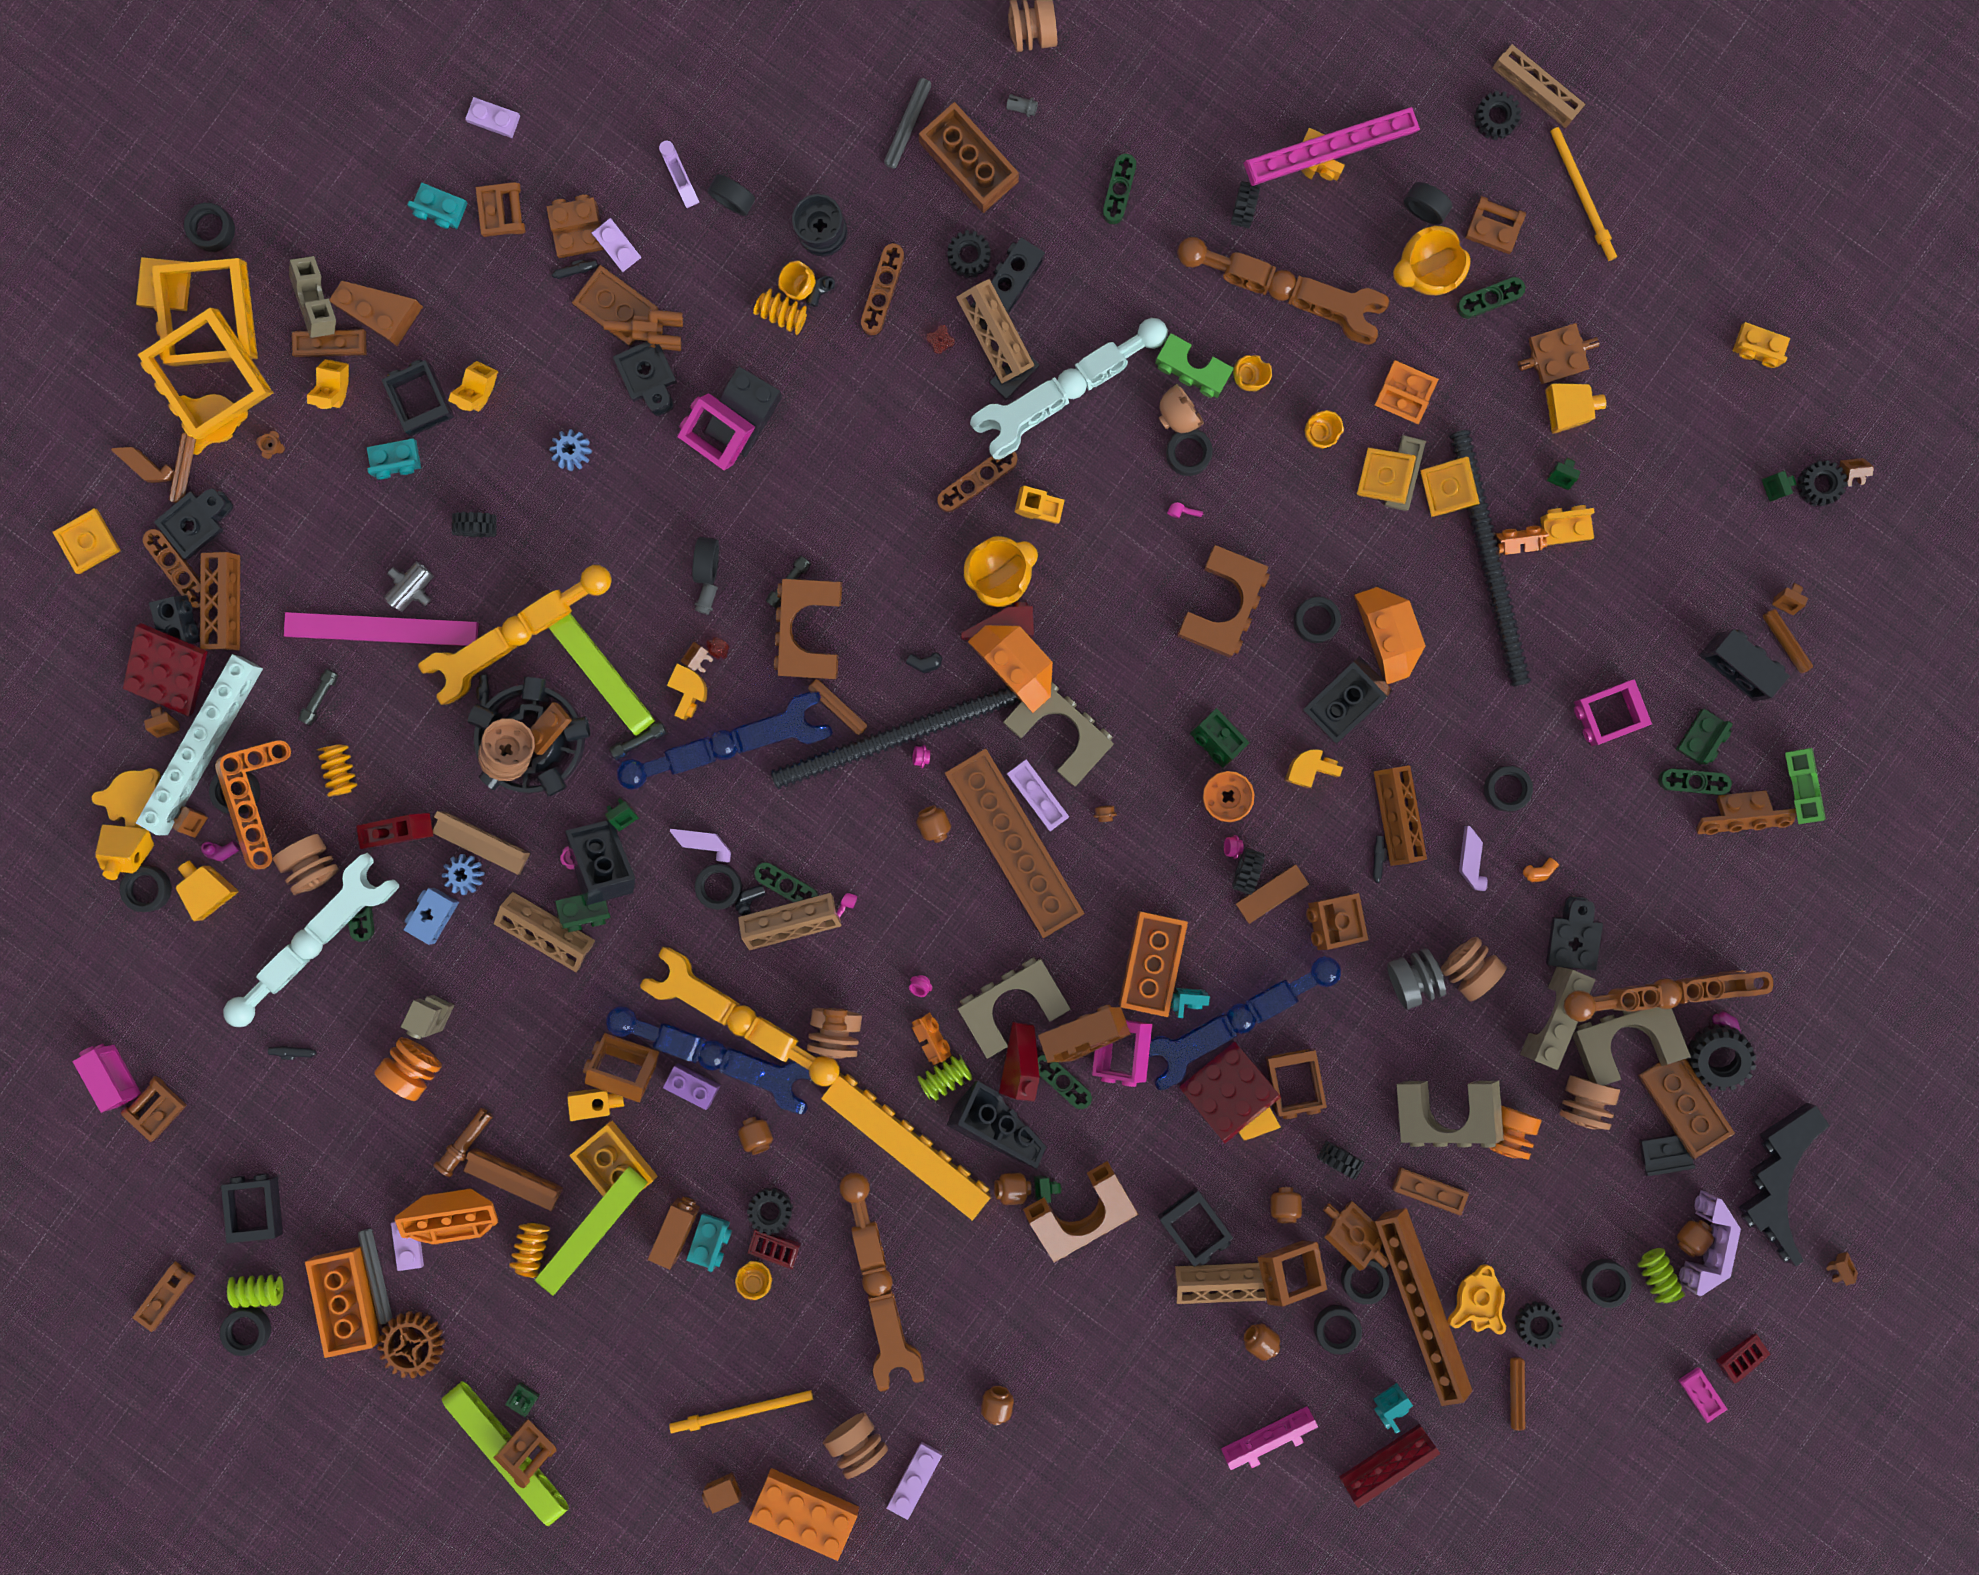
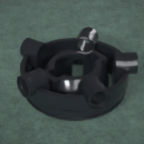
[468,677,591,797]

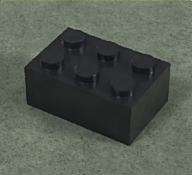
[1699,629,1790,701]

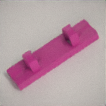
[1221,1406,1318,1470]

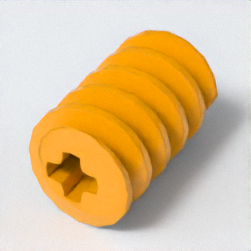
[753,288,807,335]
[317,745,357,797]
[509,1223,550,1278]

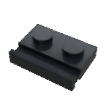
[1639,1134,1695,1176]

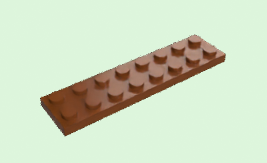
[945,749,1084,938]

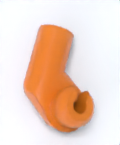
[1523,857,1559,882]

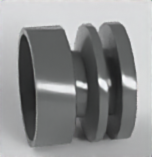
[1387,948,1446,1010]

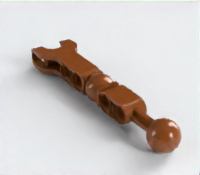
[1177,237,1389,345]
[1564,970,1773,1022]
[839,1173,925,1392]

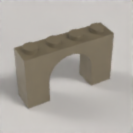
[1003,682,1114,787]
[958,957,1070,1059]
[1520,966,1596,1070]
[1572,1007,1691,1086]
[1397,1081,1504,1148]

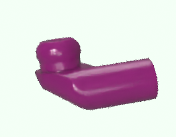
[201,840,240,861]
[1712,1012,1742,1034]

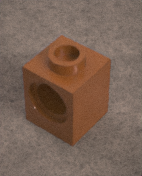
[702,1472,742,1514]

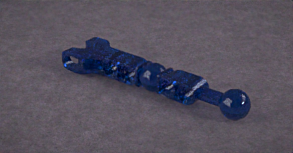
[617,691,833,790]
[1149,956,1341,1090]
[606,1006,811,1114]

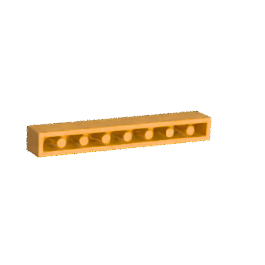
[821,1074,991,1221]

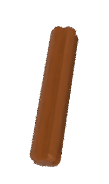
[169,432,196,503]
[1763,609,1813,673]
[808,679,867,735]
[1510,1357,1525,1431]

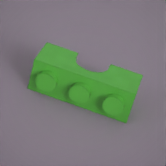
[1155,334,1234,398]
[1785,748,1826,824]

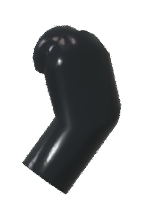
[806,276,835,307]
[906,652,943,673]

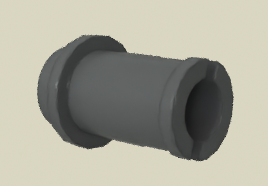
[1006,94,1038,117]
[694,583,718,615]

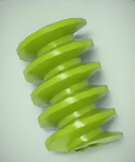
[917,1054,972,1101]
[1637,1248,1685,1303]
[227,1275,284,1308]

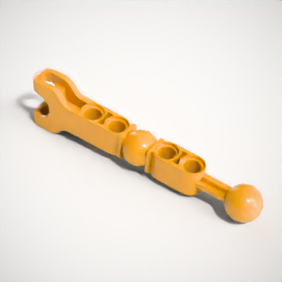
[418,565,612,705]
[640,947,839,1086]

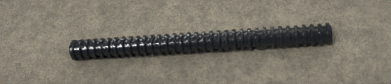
[1449,430,1531,687]
[771,685,1022,790]

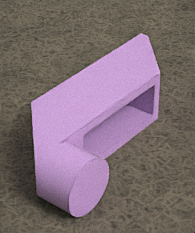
[659,141,700,208]
[1459,826,1487,891]
[670,829,731,862]

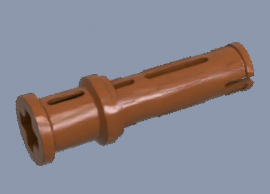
[433,1108,493,1177]

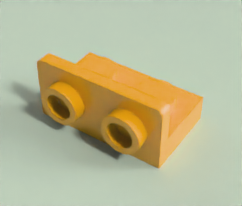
[1733,322,1790,368]
[1540,505,1594,545]

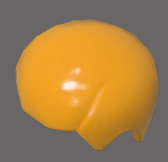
[778,261,816,301]
[1233,355,1272,392]
[1304,410,1344,449]
[735,1261,772,1300]

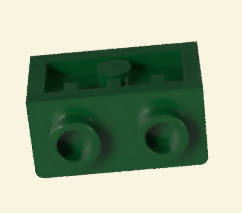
[1190,708,1249,767]
[1676,709,1733,765]
[555,895,611,932]

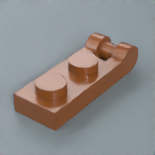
[132,1261,196,1332]

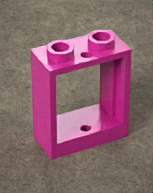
[677,393,755,470]
[1574,679,1652,746]
[1092,1020,1152,1087]
[72,1044,142,1113]

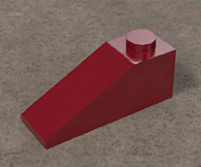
[961,602,1034,640]
[356,813,433,849]
[999,1022,1040,1101]

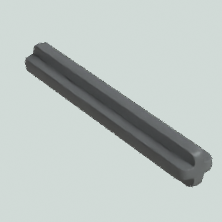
[884,78,931,169]
[358,1229,393,1324]

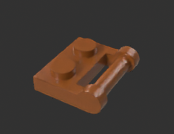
[476,183,526,237]
[1465,196,1526,254]
[121,1076,187,1142]
[493,1419,556,1488]

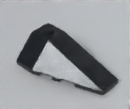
[947,1081,1046,1169]

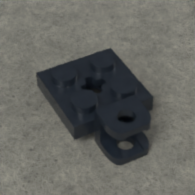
[613,341,677,416]
[154,489,234,560]
[1546,896,1603,970]

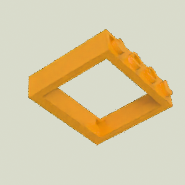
[150,258,258,366]
[138,308,273,439]

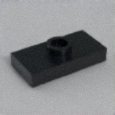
[989,355,1040,400]

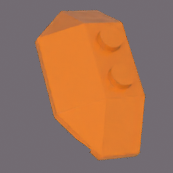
[1354,587,1425,685]
[968,625,1053,713]
[395,1189,498,1244]

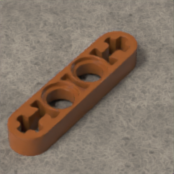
[861,243,904,335]
[938,451,1017,512]
[143,529,210,609]

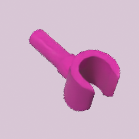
[1167,502,1203,519]
[831,893,857,920]

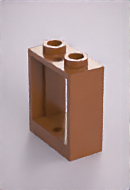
[583,1033,659,1103]
[1265,1048,1327,1119]
[648,1197,700,1270]
[1258,1241,1327,1307]

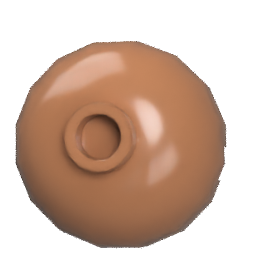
[1159,384,1204,433]

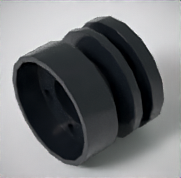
[792,194,848,257]

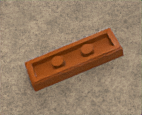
[292,329,367,357]
[1235,864,1309,924]
[1392,1167,1469,1216]

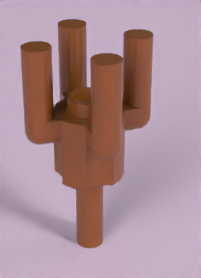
[604,310,683,351]

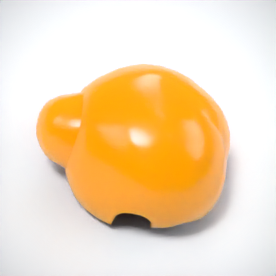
[1393,226,1470,296]
[964,536,1038,607]

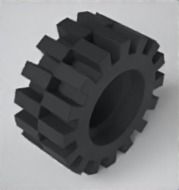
[1474,91,1521,140]
[1231,181,1260,229]
[947,230,990,278]
[1797,460,1847,506]
[452,512,497,538]
[1232,848,1265,895]
[1317,1141,1365,1180]
[747,1188,793,1235]
[1515,1301,1563,1349]

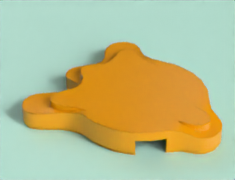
[180,394,248,455]
[92,768,160,828]
[1448,1264,1506,1335]

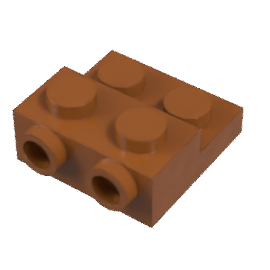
[546,195,604,258]
[1306,893,1368,950]

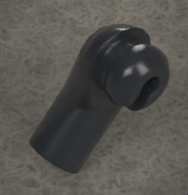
[735,884,765,916]

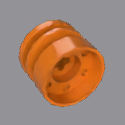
[1202,771,1255,822]
[374,1037,442,1101]
[1489,1105,1542,1160]

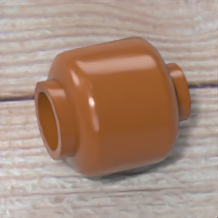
[916,805,951,843]
[738,1117,773,1155]
[994,1173,1031,1205]
[1270,1187,1302,1223]
[1677,1220,1715,1257]
[1244,1323,1280,1361]
[981,1386,1014,1425]

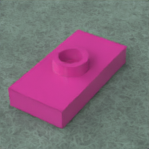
[1678,1367,1728,1423]

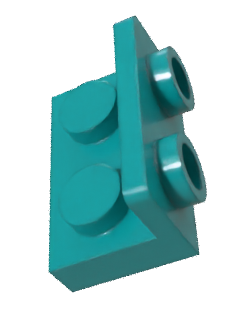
[407,182,468,229]
[367,438,421,479]
[1170,988,1210,1018]
[686,1213,732,1272]
[1373,1383,1413,1434]

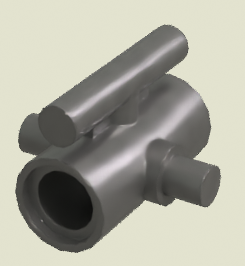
[384,561,434,612]

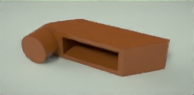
[111,447,174,483]

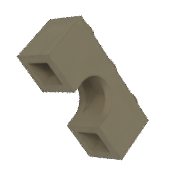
[289,256,336,338]
[401,995,455,1039]

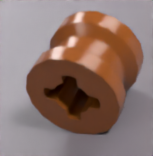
[822,1008,848,1031]

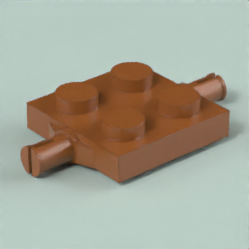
[1518,323,1599,385]
[1323,1201,1389,1271]

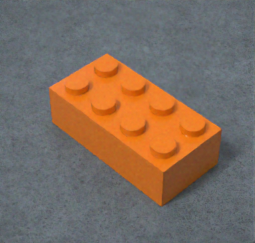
[1119,911,1188,1017]
[305,1246,380,1358]
[748,1468,859,1561]

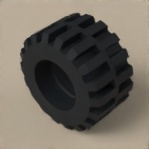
[1688,1024,1756,1091]

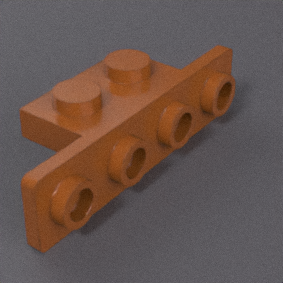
[1696,791,1797,835]

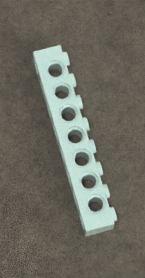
[136,654,263,835]

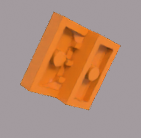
[1375,360,1439,424]

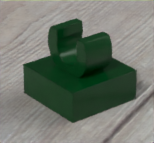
[1547,458,1581,490]
[1762,471,1797,502]
[605,798,639,831]
[1034,1175,1061,1203]
[505,1382,540,1417]

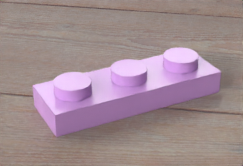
[1007,760,1069,831]
[886,1441,942,1520]

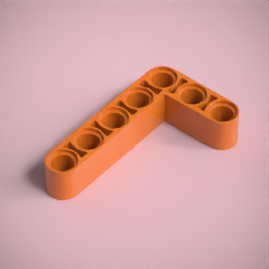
[215,740,291,870]

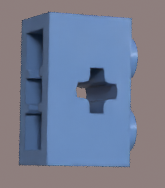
[404,888,459,945]

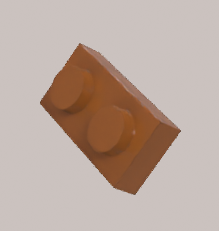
[530,702,572,755]

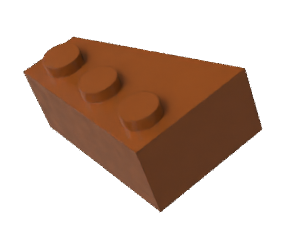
[329,281,423,346]
[1038,1005,1131,1063]

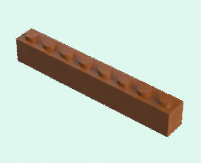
[1375,1207,1473,1406]

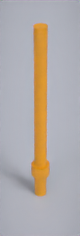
[1550,127,1617,261]
[669,1390,813,1433]

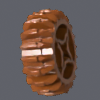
[377,1311,445,1379]

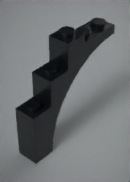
[1739,1103,1830,1266]

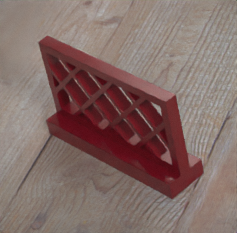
[1339,1424,1440,1508]

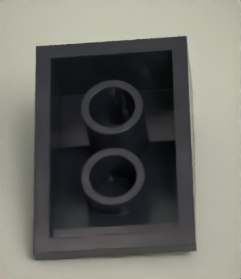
[705,366,783,457]
[1303,656,1393,744]
[565,820,636,905]

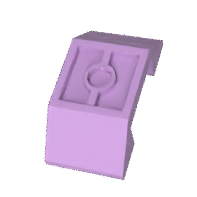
[1679,1190,1741,1296]

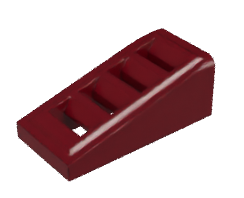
[748,1229,801,1269]
[1716,1333,1770,1384]

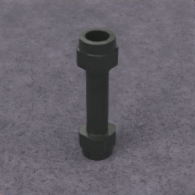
[765,555,811,609]
[298,668,339,726]
[609,721,667,760]

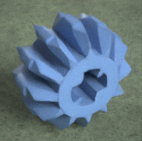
[550,429,592,471]
[442,854,485,895]

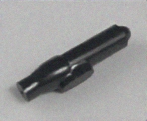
[552,260,598,279]
[476,675,490,707]
[1373,836,1387,883]
[268,1046,317,1060]

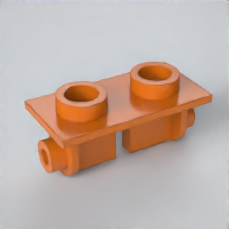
[1495,526,1549,555]
[912,1013,952,1065]

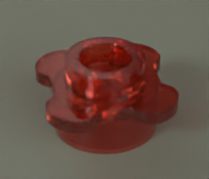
[926,325,955,354]
[706,637,730,659]

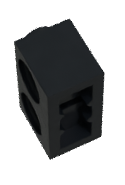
[149,595,200,644]

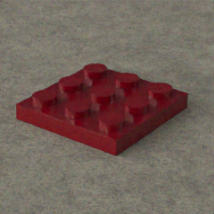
[123,623,208,717]
[1179,1042,1281,1143]

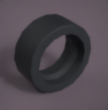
[708,174,755,216]
[1404,182,1453,225]
[184,202,235,252]
[1166,429,1213,476]
[692,537,719,584]
[1294,597,1341,643]
[1484,766,1533,812]
[209,768,261,814]
[694,864,742,910]
[119,866,172,912]
[1341,1258,1389,1305]
[1581,1259,1632,1308]
[1314,1305,1362,1355]
[219,1306,271,1356]

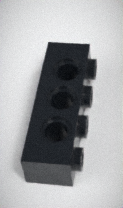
[971,237,1045,330]

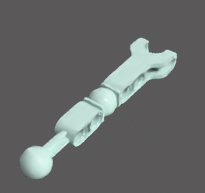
[970,318,1168,460]
[223,853,399,1027]

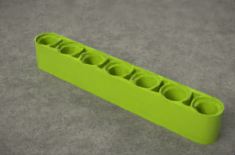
[549,613,655,736]
[534,1166,648,1296]
[442,1381,569,1526]

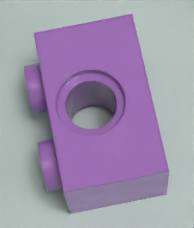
[663,1063,721,1110]

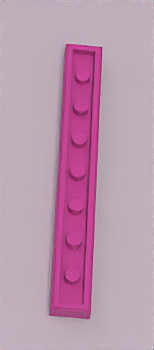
[1243,107,1420,186]
[284,612,479,646]

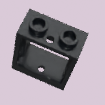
[382,360,455,437]
[221,1173,283,1243]
[1158,1187,1233,1267]

